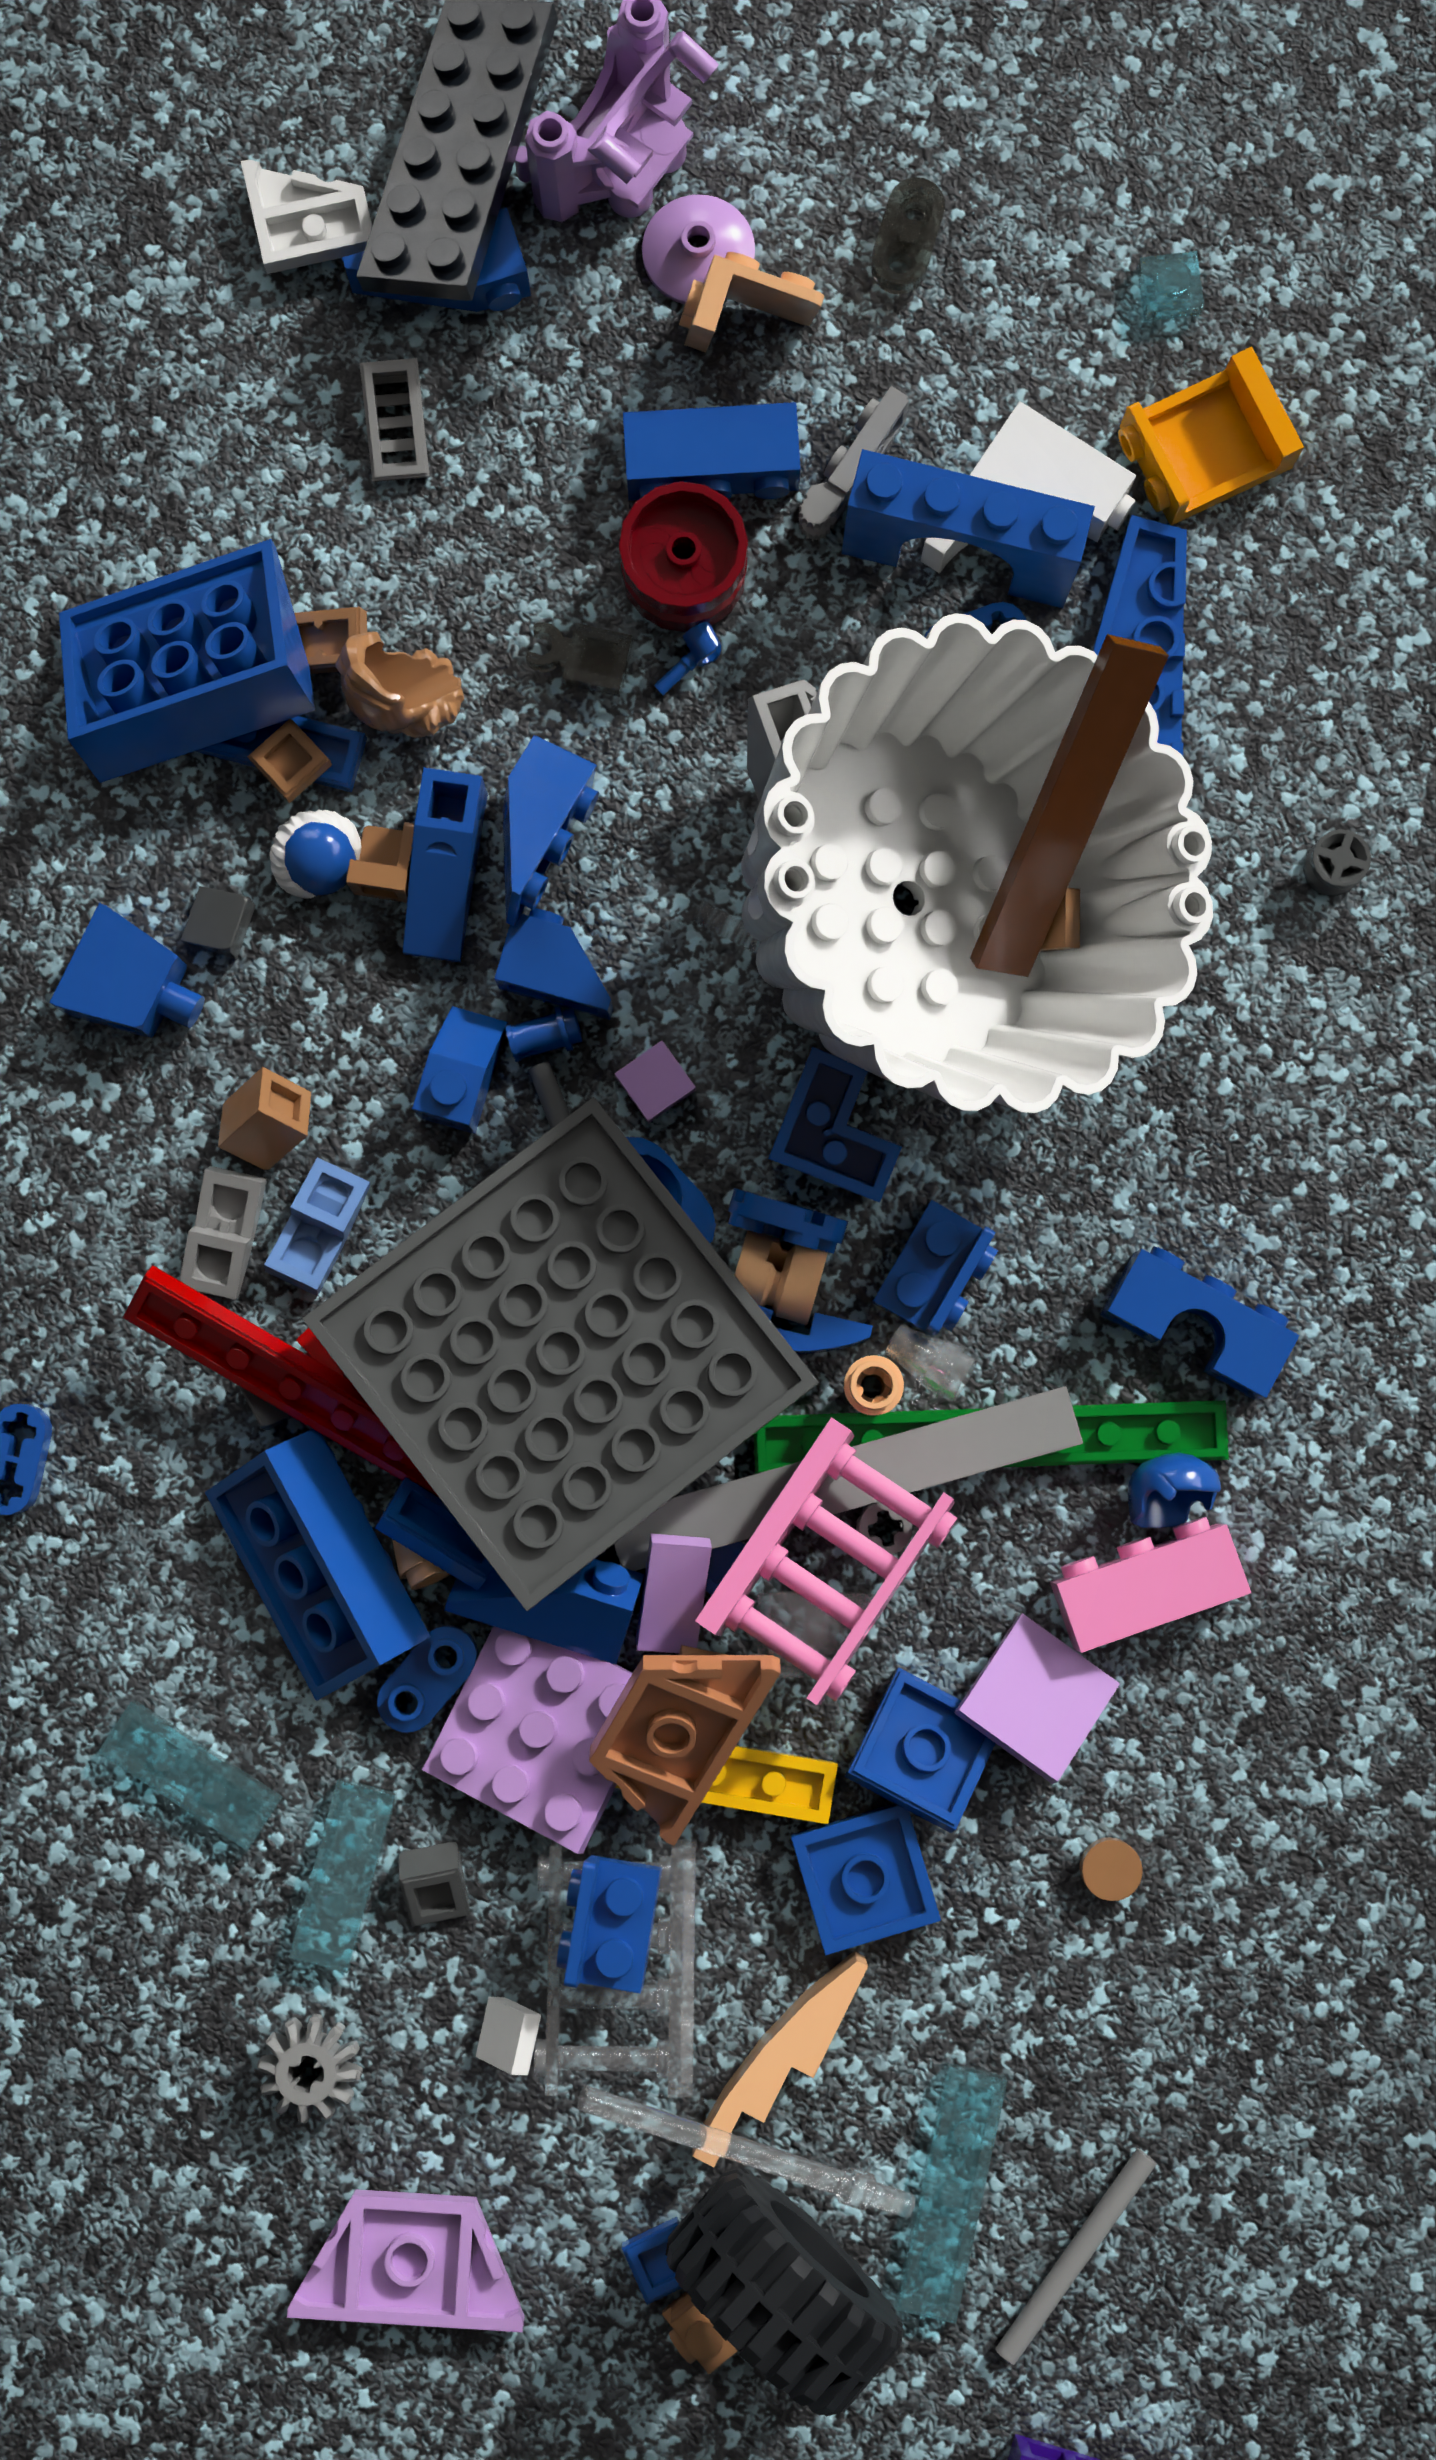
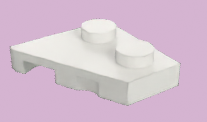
[241,160,372,274]

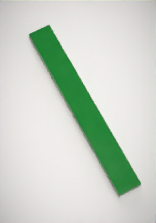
[754,1400,1229,1474]

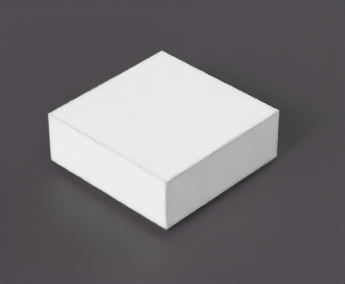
[475,1997,541,2075]

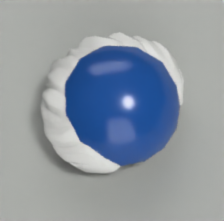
[269,809,362,898]

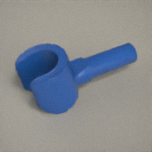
[654,622,722,696]

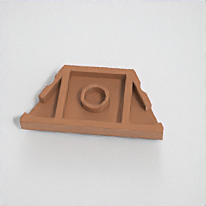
[589,1655,781,1846]

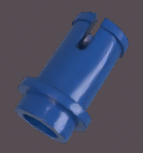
[505,1006,583,1062]

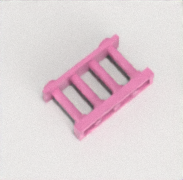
[695,1417,958,1705]

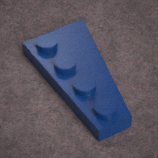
[1092,515,1187,756]

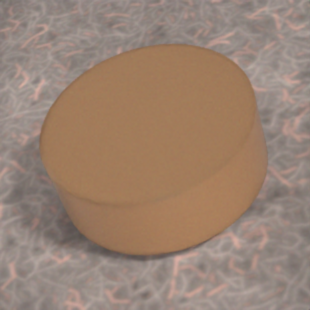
[1080,1837,1142,1901]

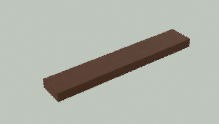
[970,634,1169,977]

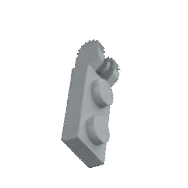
[799,386,909,541]

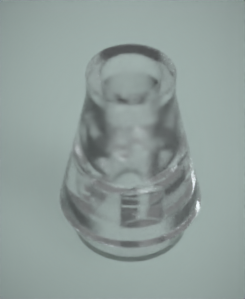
[885,1324,977,1401]

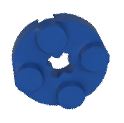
[728,1188,849,1254]

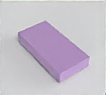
[635,1533,712,1653]

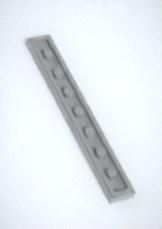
[615,1386,1083,1571]

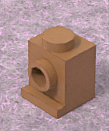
[662,2291,738,2374]

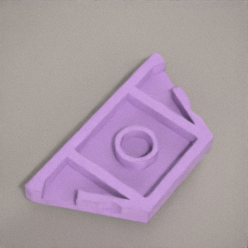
[287,2189,525,2332]

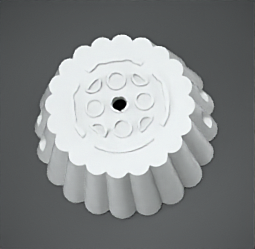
[741,613,1213,1113]

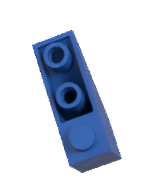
[503,735,599,926]
[403,767,488,963]

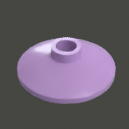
[642,195,755,304]

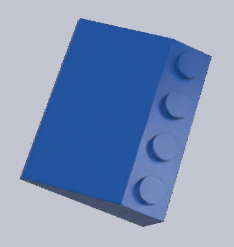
[59,539,315,783]

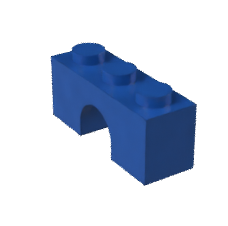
[1100,1246,1300,1400]

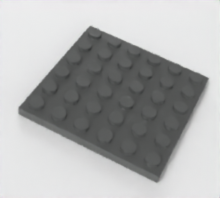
[302,1097,819,1611]

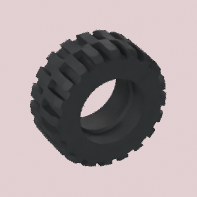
[665,2168,904,2417]

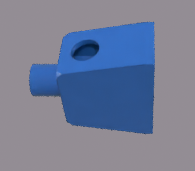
[49,903,205,1038]

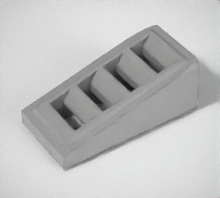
[360,358,430,482]

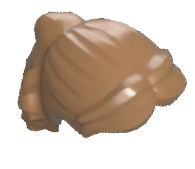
[336,631,464,738]

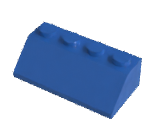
[205,1429,431,1701]

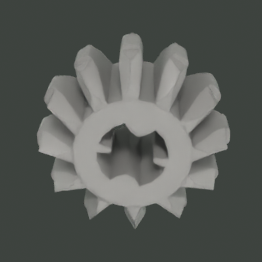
[257,2014,363,2123]

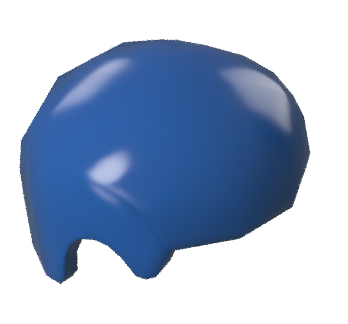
[1128,1452,1221,1529]

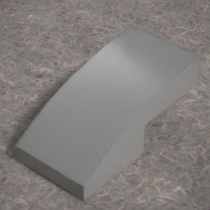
[180,1166,267,1300]

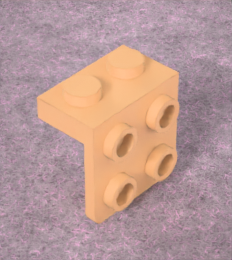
[679,252,824,352]

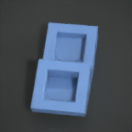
[264,1157,370,1296]

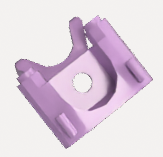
[515,0,719,222]

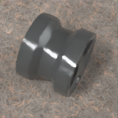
[1303,829,1371,897]

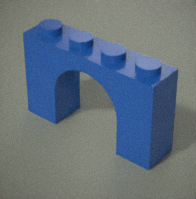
[841,449,1095,608]

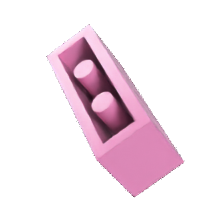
[1050,1517,1251,1653]

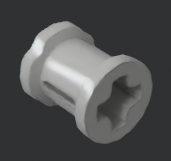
[856,1502,912,1555]

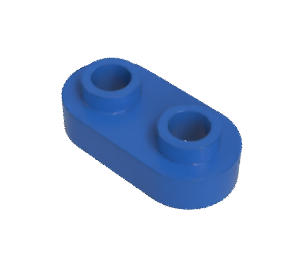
[377,1625,478,1732]

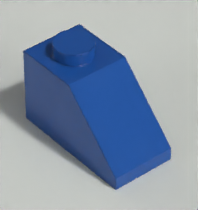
[494,908,613,1020]
[412,1006,508,1134]

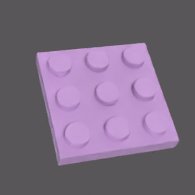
[422,1626,633,1854]

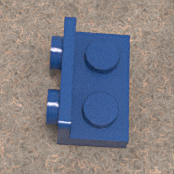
[872,1199,998,1338]
[556,1855,662,1994]

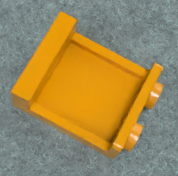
[1118,346,1304,526]

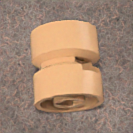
[735,1230,828,1326]

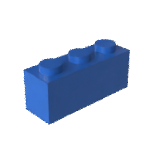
[623,402,801,500]

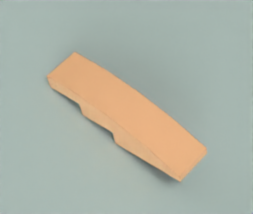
[692,1951,868,2168]

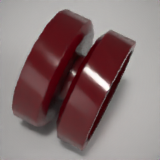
[619,481,748,632]

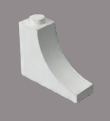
[921,401,1137,573]

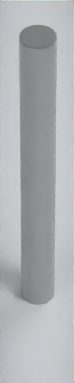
[995,2148,1157,2365]

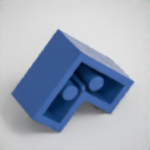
[768,1047,902,1203]

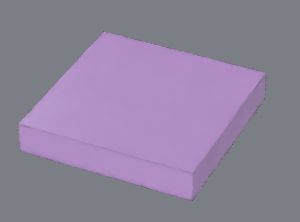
[954,1613,1120,1784]

